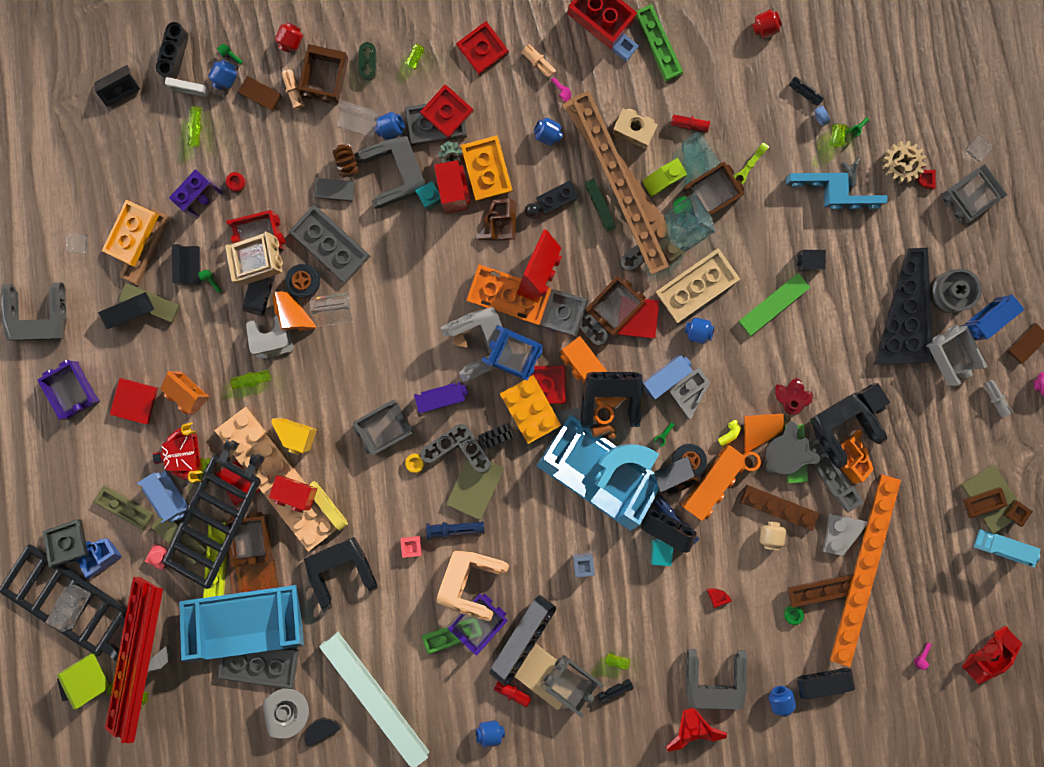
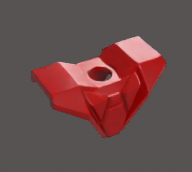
[962,626,1023,685]
[665,708,727,752]

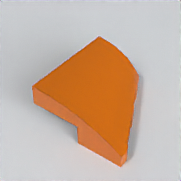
[272,292,316,331]
[743,413,784,452]
[840,430,874,484]

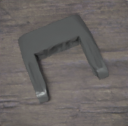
[354,136,426,209]
[1,282,67,341]
[686,649,747,709]

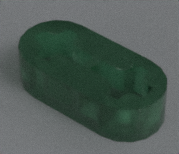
[359,42,377,81]

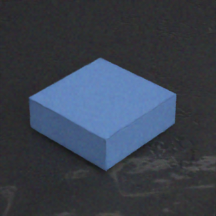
[612,34,639,62]

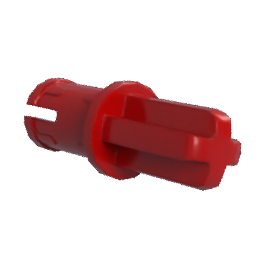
[671,114,710,133]
[493,681,531,707]

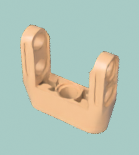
[437,551,509,621]

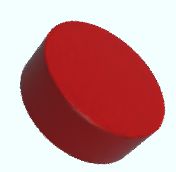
[225,172,246,192]

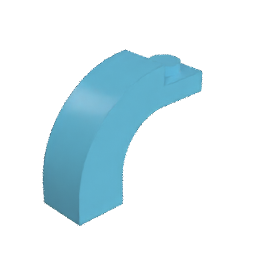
[594,444,659,489]

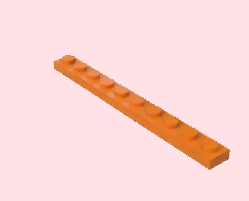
[830,474,901,667]

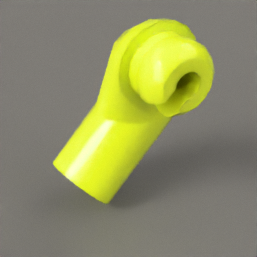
[718,420,741,447]

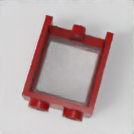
[226,210,285,260]

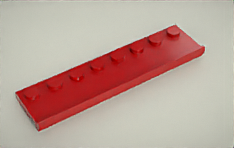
[105,577,163,744]

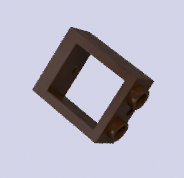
[298,44,349,103]

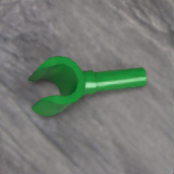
[217,44,243,65]
[846,117,869,140]
[198,270,222,293]
[654,422,675,447]

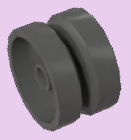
[930,268,982,313]

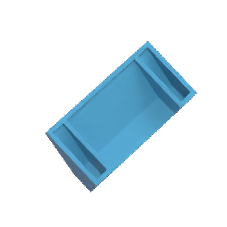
[536,415,659,531]
[179,585,304,663]

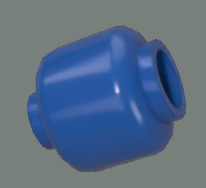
[208,60,238,91]
[375,112,405,140]
[533,118,563,146]
[685,317,715,344]
[768,686,796,717]
[475,720,505,748]

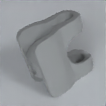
[246,315,294,360]

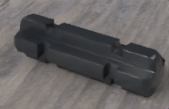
[789,76,824,106]
[597,679,634,704]

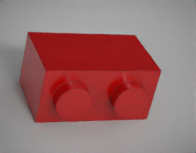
[268,475,318,513]

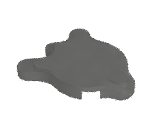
[763,422,820,474]

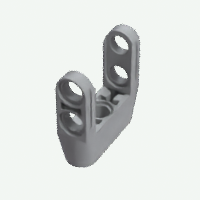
[440,307,513,381]

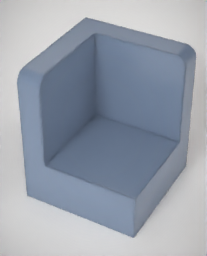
[573,553,595,577]

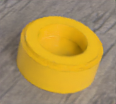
[405,453,425,473]

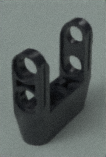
[580,372,643,428]
[810,392,887,469]
[304,537,378,611]

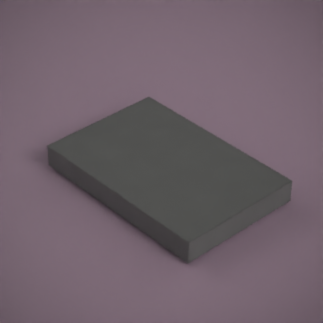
[404,104,467,146]

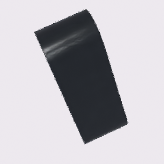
[155,22,189,80]
[242,258,275,316]
[98,292,154,330]
[641,508,697,553]
[797,668,855,699]

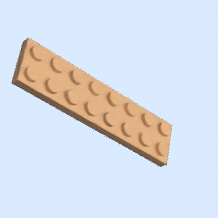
[214,407,337,552]

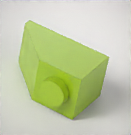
[642,158,687,197]

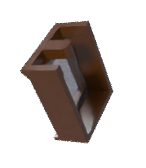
[683,161,745,221]
[585,276,647,338]
[225,512,274,567]

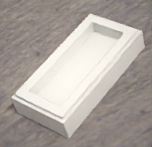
[165,77,209,97]

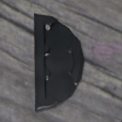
[305,717,342,748]

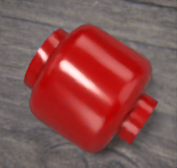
[752,9,782,39]
[275,22,303,53]

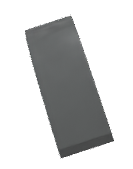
[809,439,864,513]

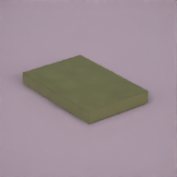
[446,452,504,520]
[960,464,1018,534]

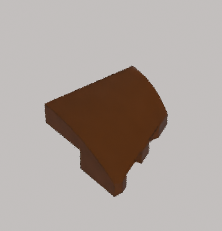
[476,198,516,240]

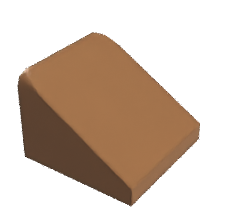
[453,332,469,348]

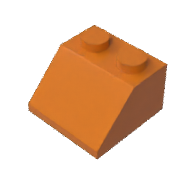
[160,371,209,414]

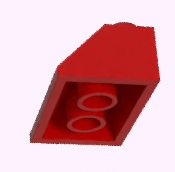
[517,229,562,303]

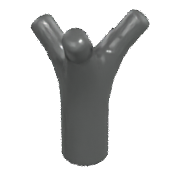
[842,157,861,187]

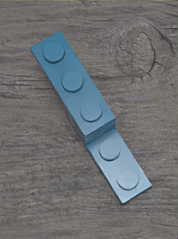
[786,173,887,210]

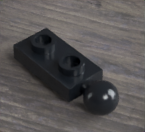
[524,180,579,218]

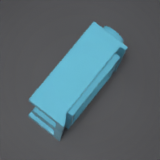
[974,529,1041,568]

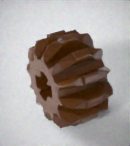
[332,144,359,178]

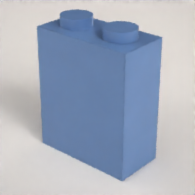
[643,355,693,399]

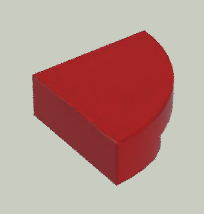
[916,170,936,190]
[706,588,732,608]

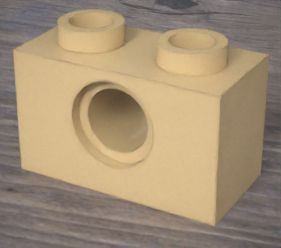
[612,108,658,149]

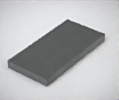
[289,204,371,284]
[217,648,299,689]

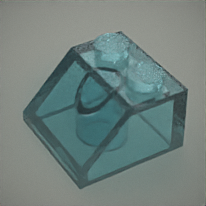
[664,193,715,252]

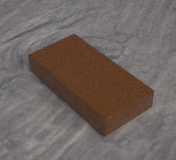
[238,76,282,112]
[1007,323,1044,364]
[962,487,1008,518]

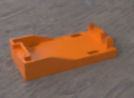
[466,264,551,326]

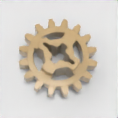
[882,141,927,184]

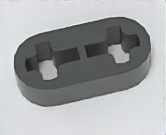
[620,245,645,271]
[579,314,608,346]

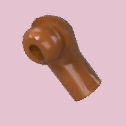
[591,424,617,440]

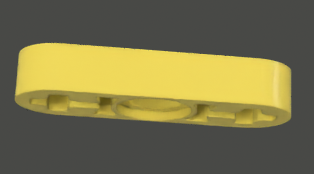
[309,481,348,531]

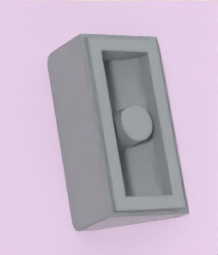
[148,644,173,673]

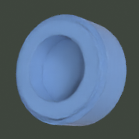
[814,106,830,126]

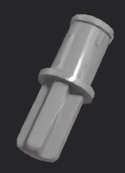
[983,380,1013,417]

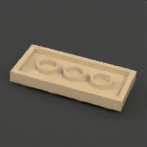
[655,248,740,324]

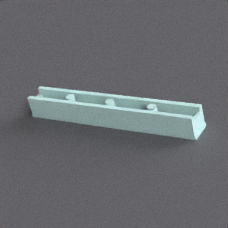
[319,632,429,767]

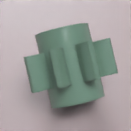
[438,141,463,163]

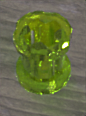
[828,124,849,147]

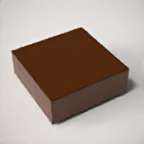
[1003,500,1033,527]

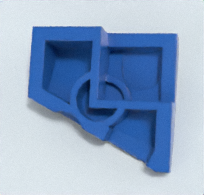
[75,538,122,579]

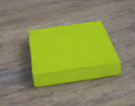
[57,654,110,709]

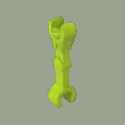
[734,143,769,185]

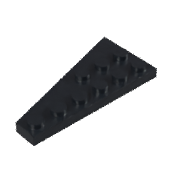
[874,248,934,365]

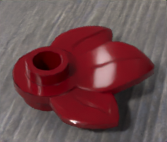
[775,378,813,415]

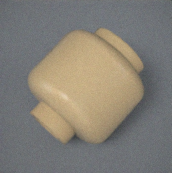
[760,521,786,550]

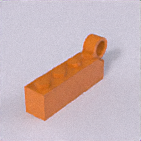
[560,336,627,425]
[681,445,761,521]

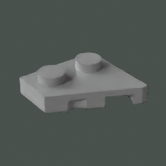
[668,367,710,419]
[822,514,868,556]

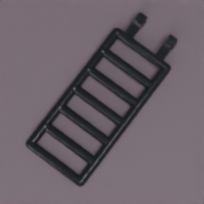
[163,440,265,589]
[0,544,127,662]

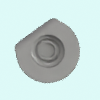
[263,688,309,739]

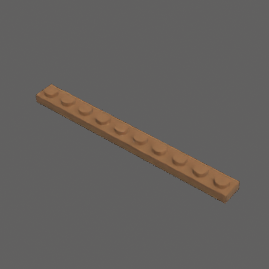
[572,90,669,275]
[562,94,686,262]

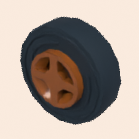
[285,264,320,298]
[672,443,707,475]

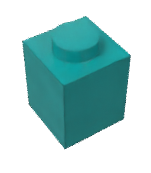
[415,181,441,211]
[650,539,673,566]

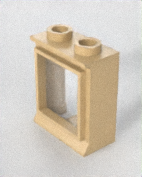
[225,232,283,286]

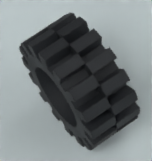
[477,422,515,450]

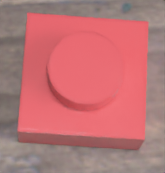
[400,536,422,558]
[145,544,168,570]

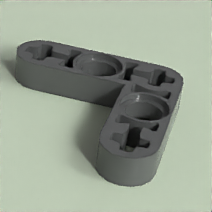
[421,424,491,474]

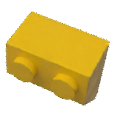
[271,418,317,455]

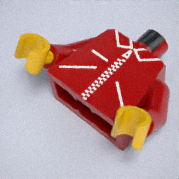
[153,422,202,483]

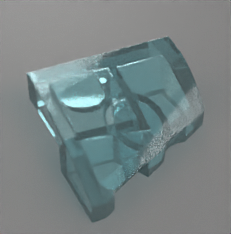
[681,132,721,184]

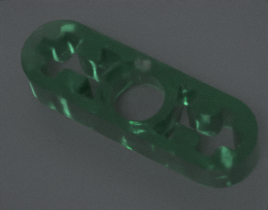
[584,178,616,233]

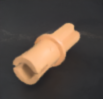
[522,44,556,78]
[282,70,305,109]

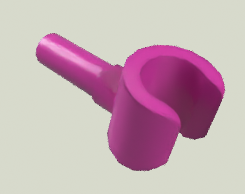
[551,77,571,102]
[914,643,932,670]

